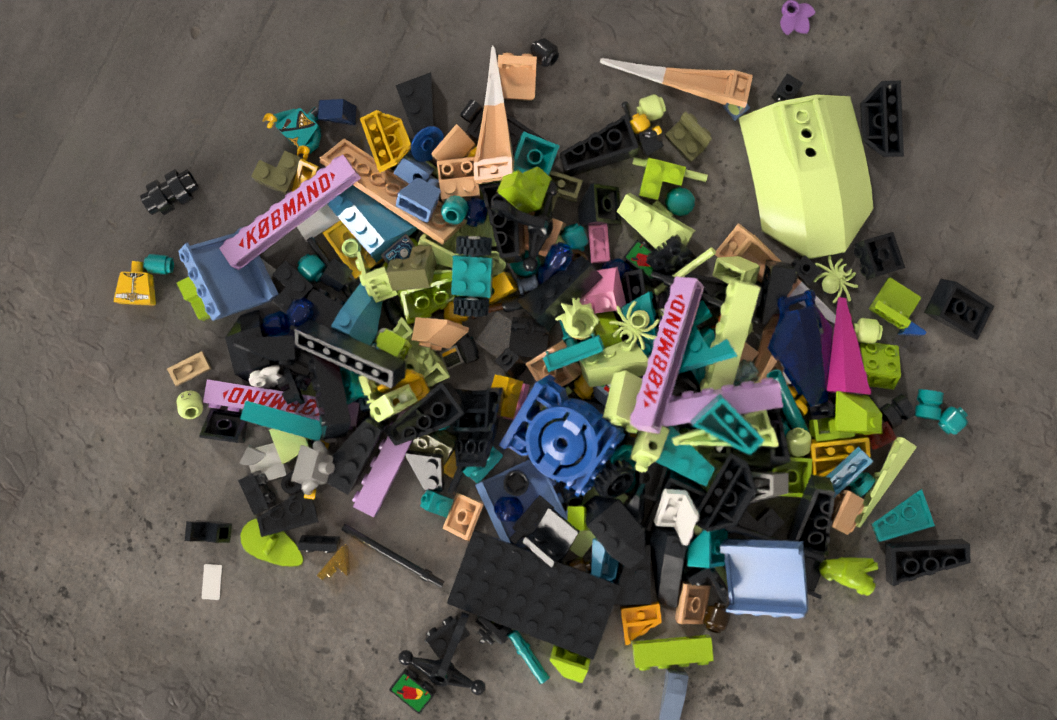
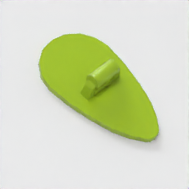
[240,518,303,567]

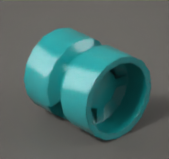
[914,389,944,420]
[846,472,875,497]

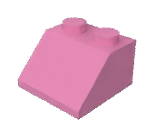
[580,267,626,314]

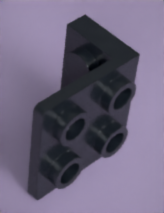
[238,470,277,515]
[522,507,579,568]
[684,567,728,603]

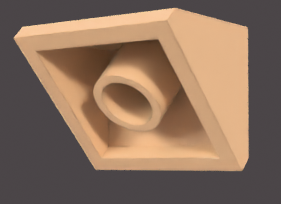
[443,492,484,541]
[675,581,711,624]

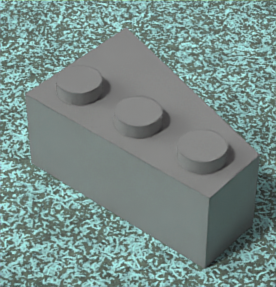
[750,469,788,504]

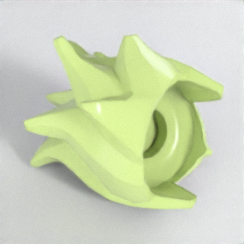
[555,298,599,340]

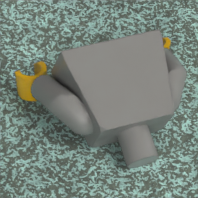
[291,440,335,499]

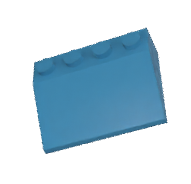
[327,185,418,263]

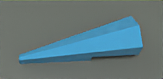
[591,538,620,583]

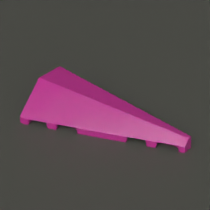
[827,297,871,395]

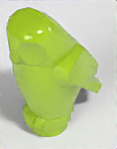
[819,557,878,596]

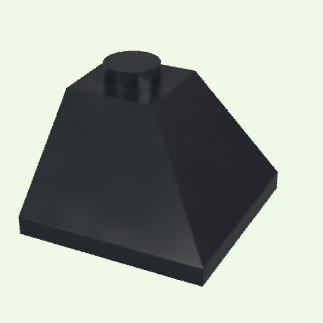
[578,183,621,226]

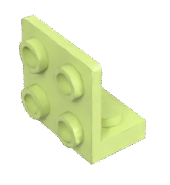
[355,251,398,303]

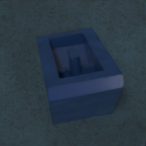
[318,99,357,125]

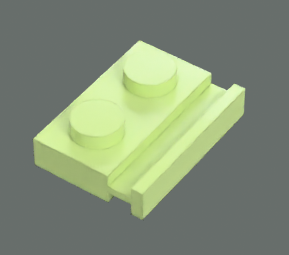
[359,376,385,404]

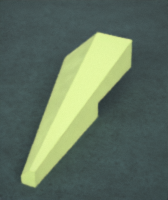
[672,410,779,447]
[855,437,917,528]

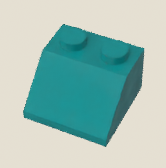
[513,131,560,175]
[686,529,728,568]

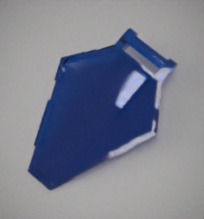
[768,289,833,407]

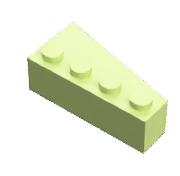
[617,193,696,249]

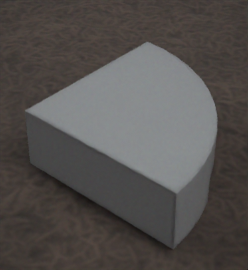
[240,445,266,465]

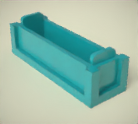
[543,333,605,372]

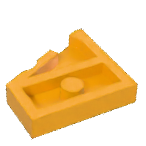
[620,602,662,645]

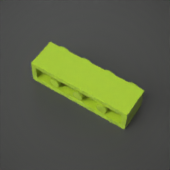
[632,634,714,671]

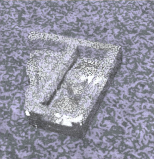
[475,311,512,358]

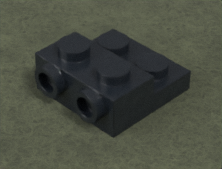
[854,232,905,280]

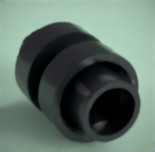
[140,169,199,215]

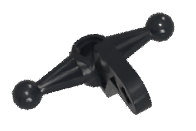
[491,182,558,272]
[398,612,486,695]

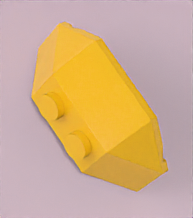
[360,110,411,173]

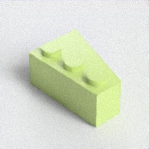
[579,339,648,387]

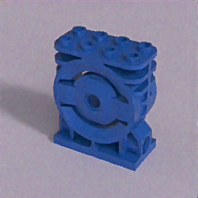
[499,374,626,497]

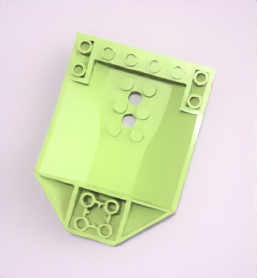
[739,95,873,259]

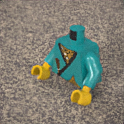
[263,106,322,160]

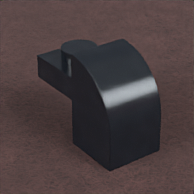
[184,520,232,543]

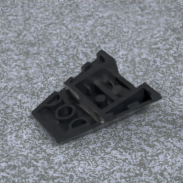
[452,387,504,467]
[710,408,791,469]

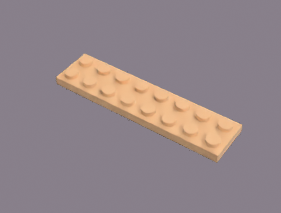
[320,138,466,245]

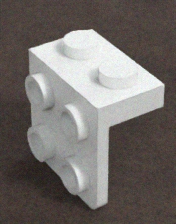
[654,489,699,545]

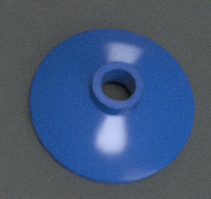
[411,126,444,162]

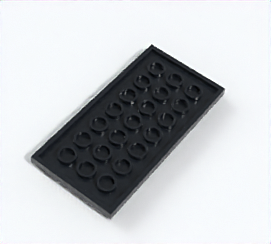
[446,529,621,660]

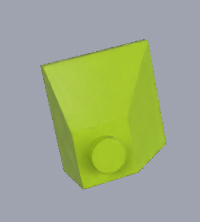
[835,391,882,435]
[550,645,591,683]

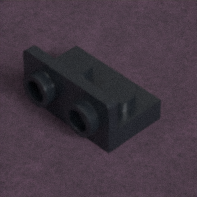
[424,615,470,658]

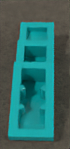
[240,400,322,441]

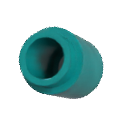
[144,254,174,275]

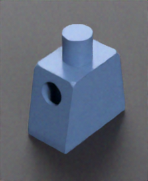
[393,151,439,184]
[396,178,441,223]

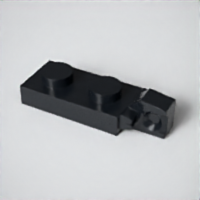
[509,495,554,544]

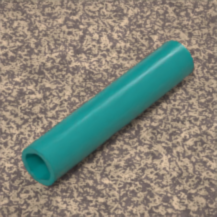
[766,370,809,432]

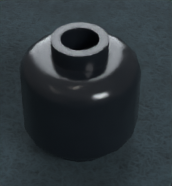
[530,38,559,67]

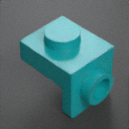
[420,490,454,518]

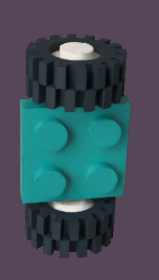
[451,236,493,317]

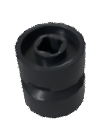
[879,394,916,430]
[503,470,529,496]

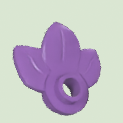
[780,0,815,35]

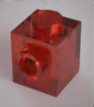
[865,422,897,450]

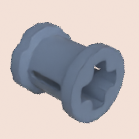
[516,274,538,295]

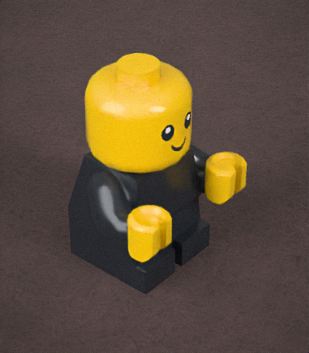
[630,113,664,156]

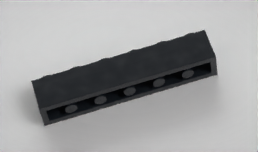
[295,320,406,388]

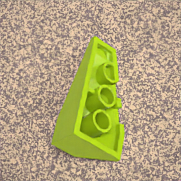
[397,272,462,324]

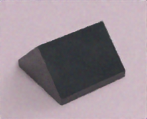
[199,408,248,443]

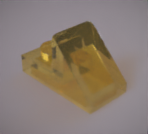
[317,544,350,580]

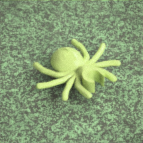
[813,255,858,303]
[609,301,660,350]

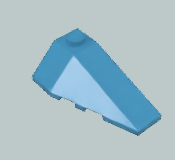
[331,271,383,346]

